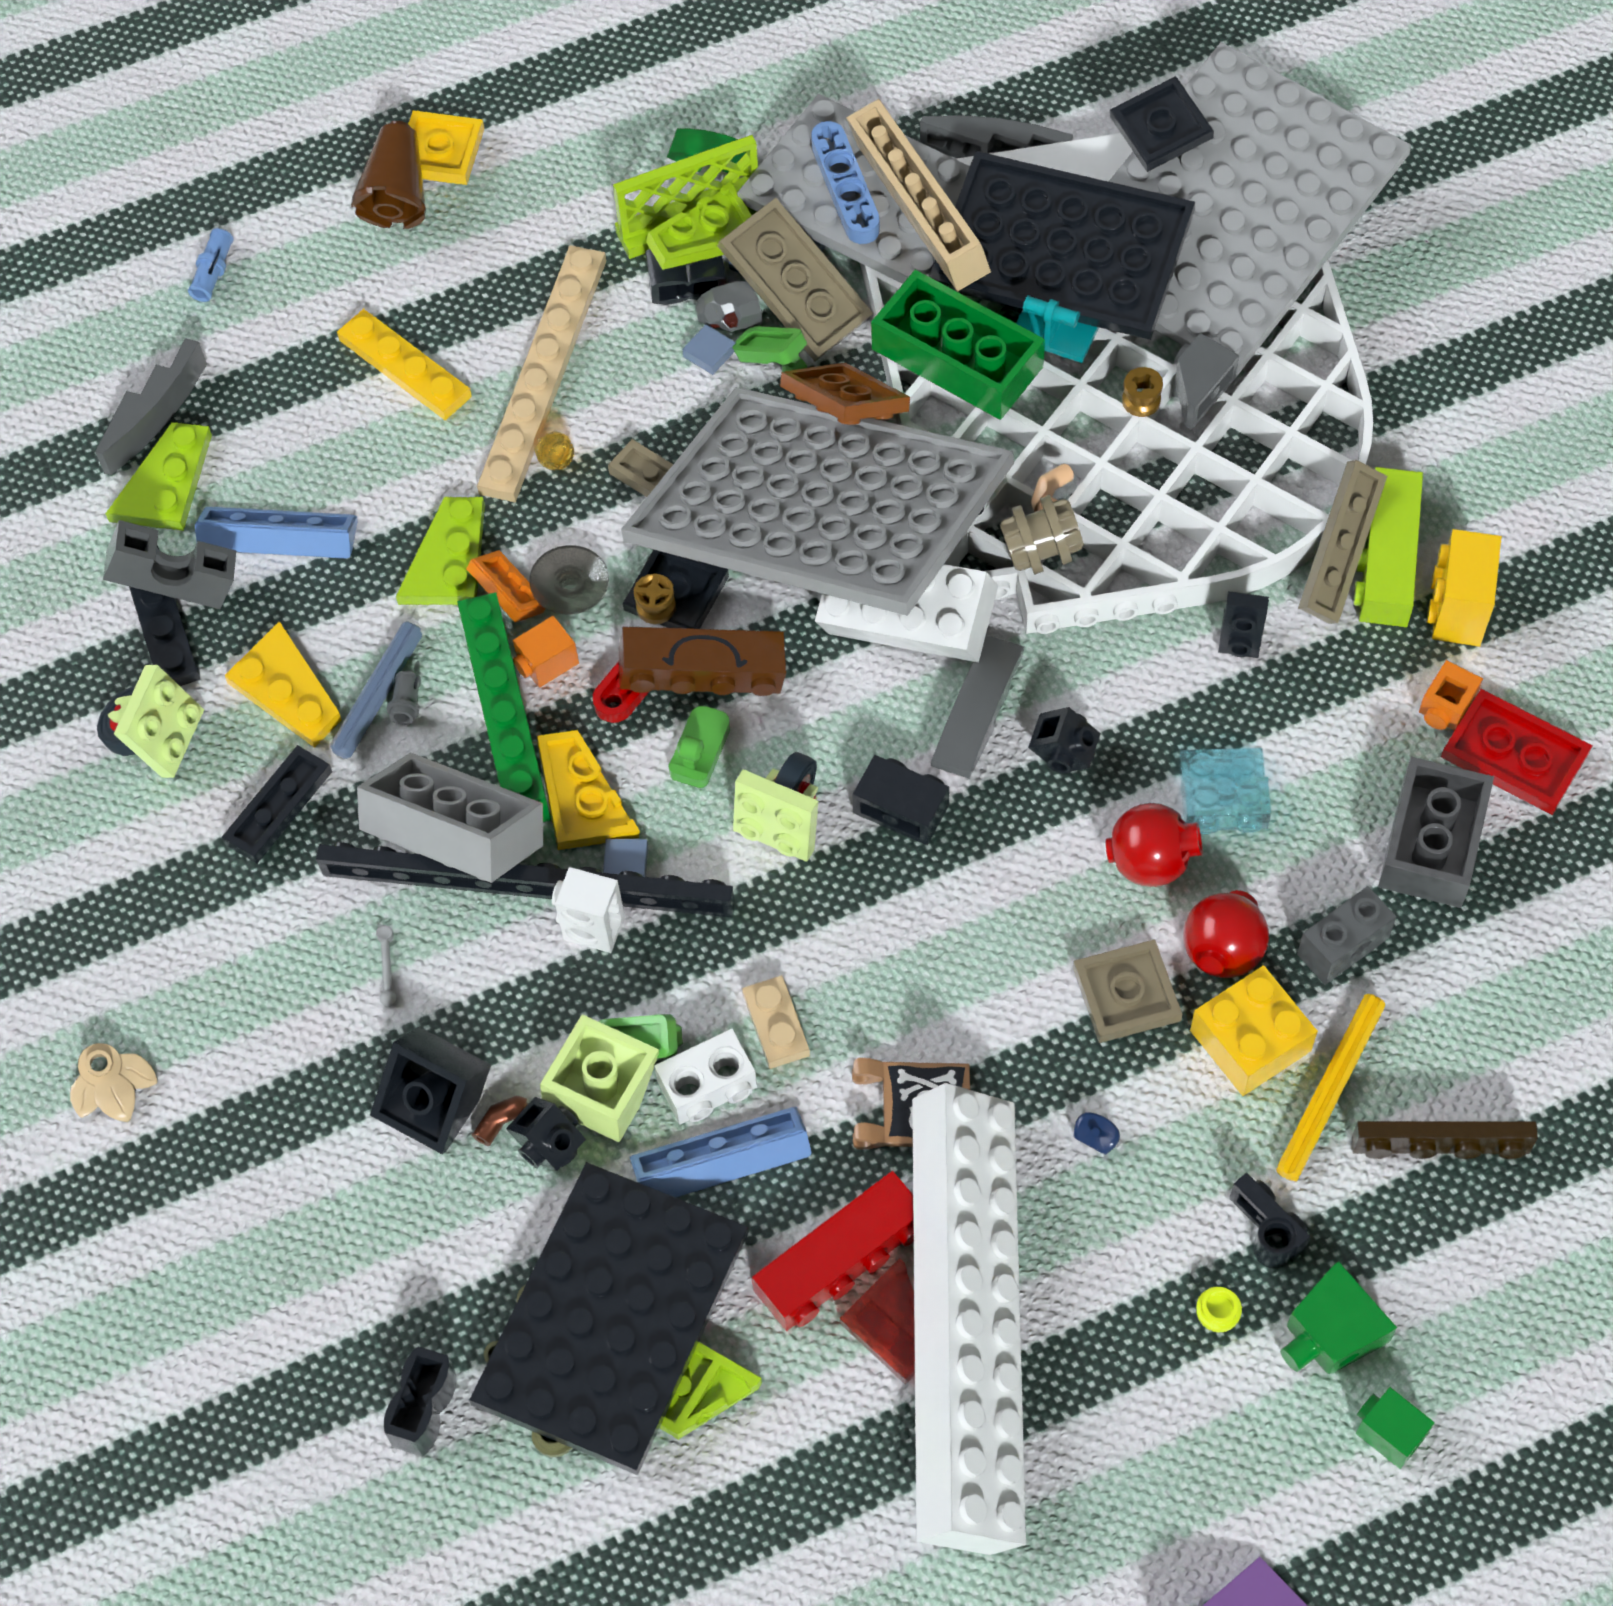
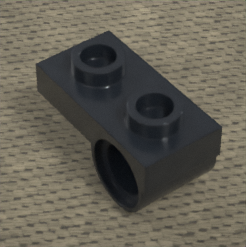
[1218,591,1269,658]
[1229,1172,1310,1268]

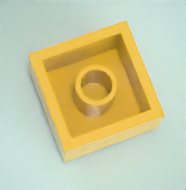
[1426,529,1502,647]
[1190,965,1318,1096]

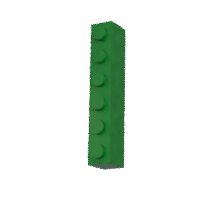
[457,592,551,823]

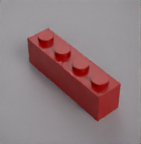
[752,1170,914,1332]

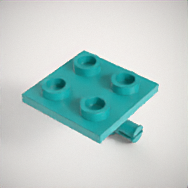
[1016,295,1099,363]

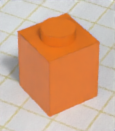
[513,616,579,688]

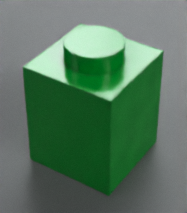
[1356,1387,1435,1469]

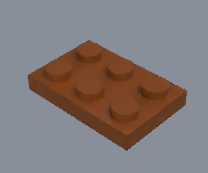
[780,363,910,425]

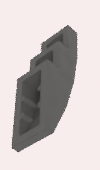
[920,115,1073,158]
[95,338,207,475]
[931,635,1025,779]

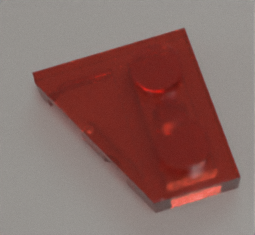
[840,1258,915,1385]

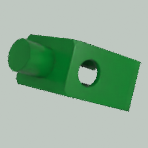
[1280,1261,1397,1374]

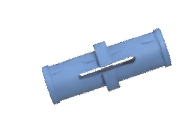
[188,228,234,302]

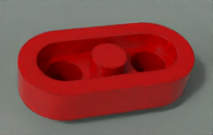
[592,661,650,723]

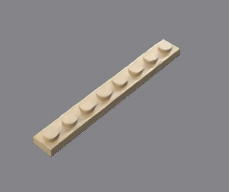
[477,245,606,503]

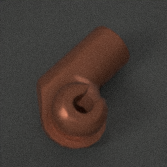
[472,1095,528,1146]

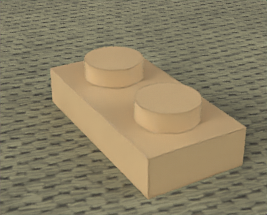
[742,975,810,1069]

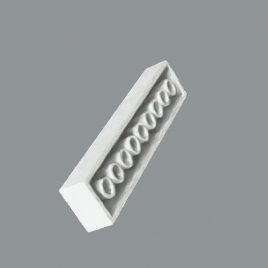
[912,1083,1026,1555]

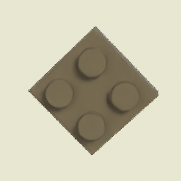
[1073,939,1183,1043]

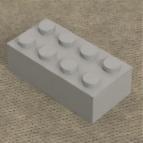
[357,752,543,883]

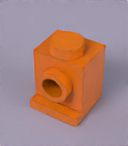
[1419,660,1483,731]

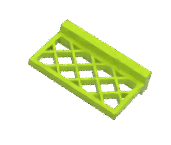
[613,135,758,259]

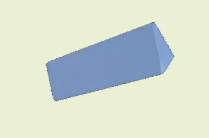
[195,507,358,558]
[630,1107,811,1197]

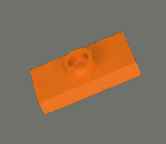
[467,550,548,623]

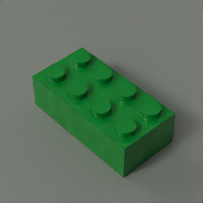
[871,269,1045,420]

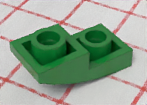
[667,128,746,173]

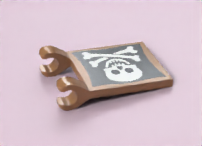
[852,1058,970,1149]

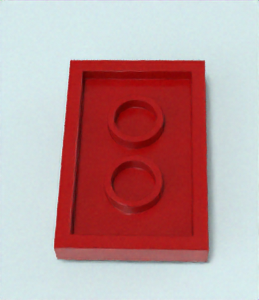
[1441,689,1593,815]

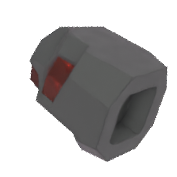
[696,281,762,332]

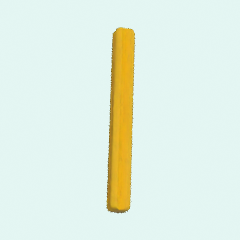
[1276,994,1385,1181]

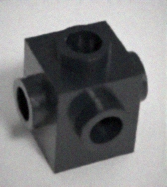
[1028,707,1101,774]
[506,1097,586,1171]

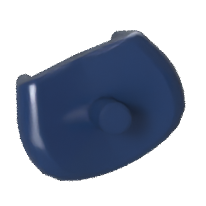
[1073,1112,1120,1155]

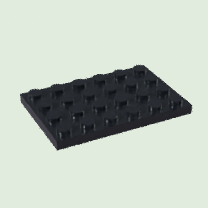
[929,151,1195,340]
[469,1162,749,1476]

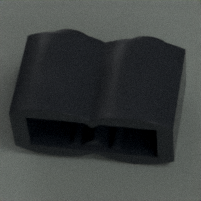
[646,249,726,305]
[384,1346,456,1457]

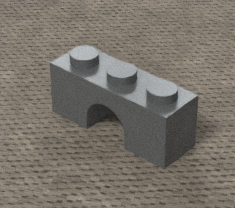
[103,520,237,609]

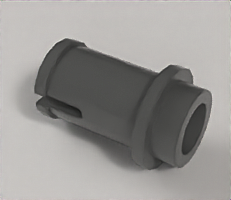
[387,671,421,725]

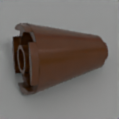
[351,121,426,229]

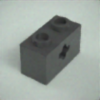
[1297,886,1397,985]

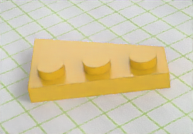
[224,621,342,748]
[537,730,640,850]

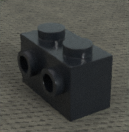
[852,754,950,846]

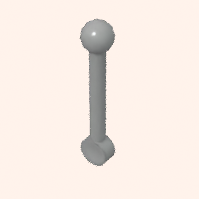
[376,925,397,1007]

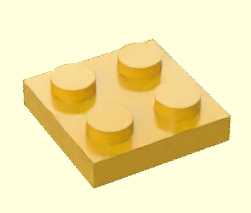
[408,110,484,185]

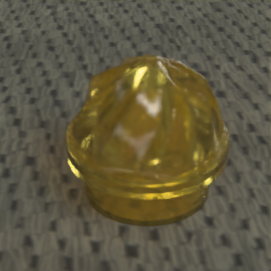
[534,431,574,470]

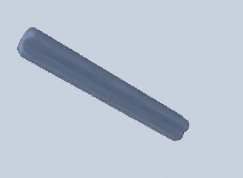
[330,621,422,759]

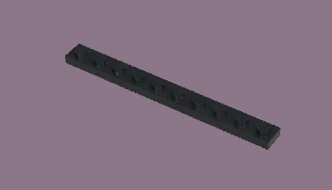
[316,842,735,918]

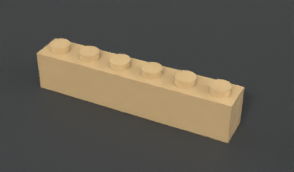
[846,99,991,292]

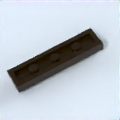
[1352,1121,1538,1159]

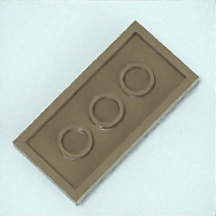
[717,198,873,362]

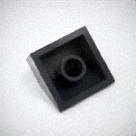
[370,1027,491,1154]

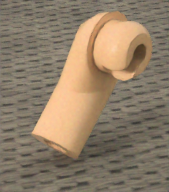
[1031,464,1074,512]

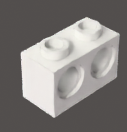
[552,867,625,953]
[654,1029,757,1125]

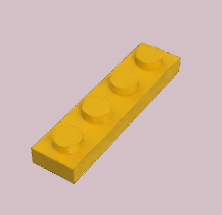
[337,308,472,421]

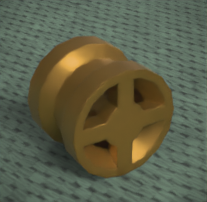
[1122,367,1163,417]
[634,574,676,624]

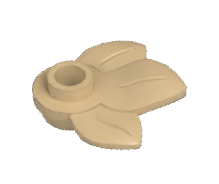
[70,1043,158,1122]

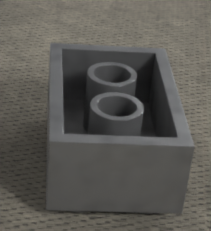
[1378,756,1494,908]

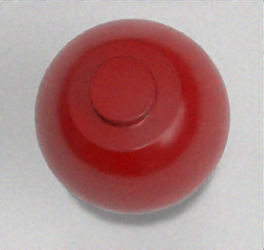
[1105,803,1203,887]
[1183,890,1269,978]

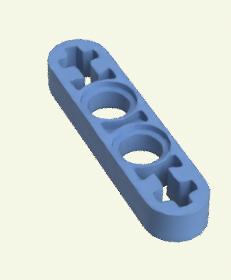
[811,121,880,244]

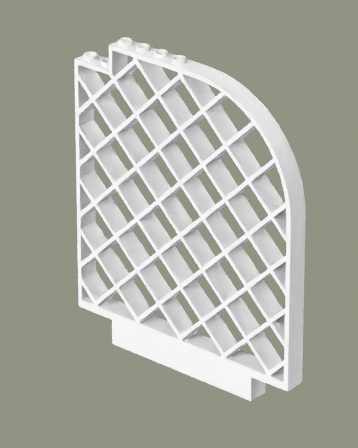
[860,133,1373,634]

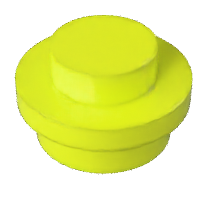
[1196,1287,1242,1332]

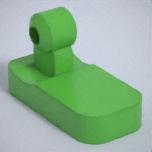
[732,326,807,372]
[668,706,730,788]
[598,1014,683,1058]

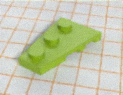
[646,181,752,270]
[105,422,212,531]
[396,497,485,605]

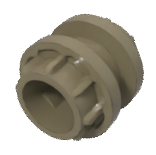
[1000,495,1084,575]

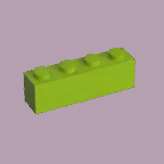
[1353,467,1423,627]

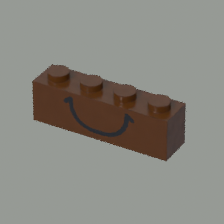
[618,626,786,696]

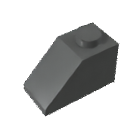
[1174,333,1239,430]

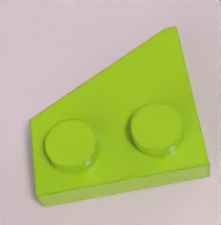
[660,1342,762,1440]

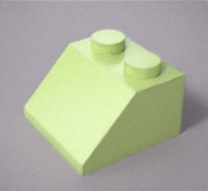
[540,1014,659,1142]

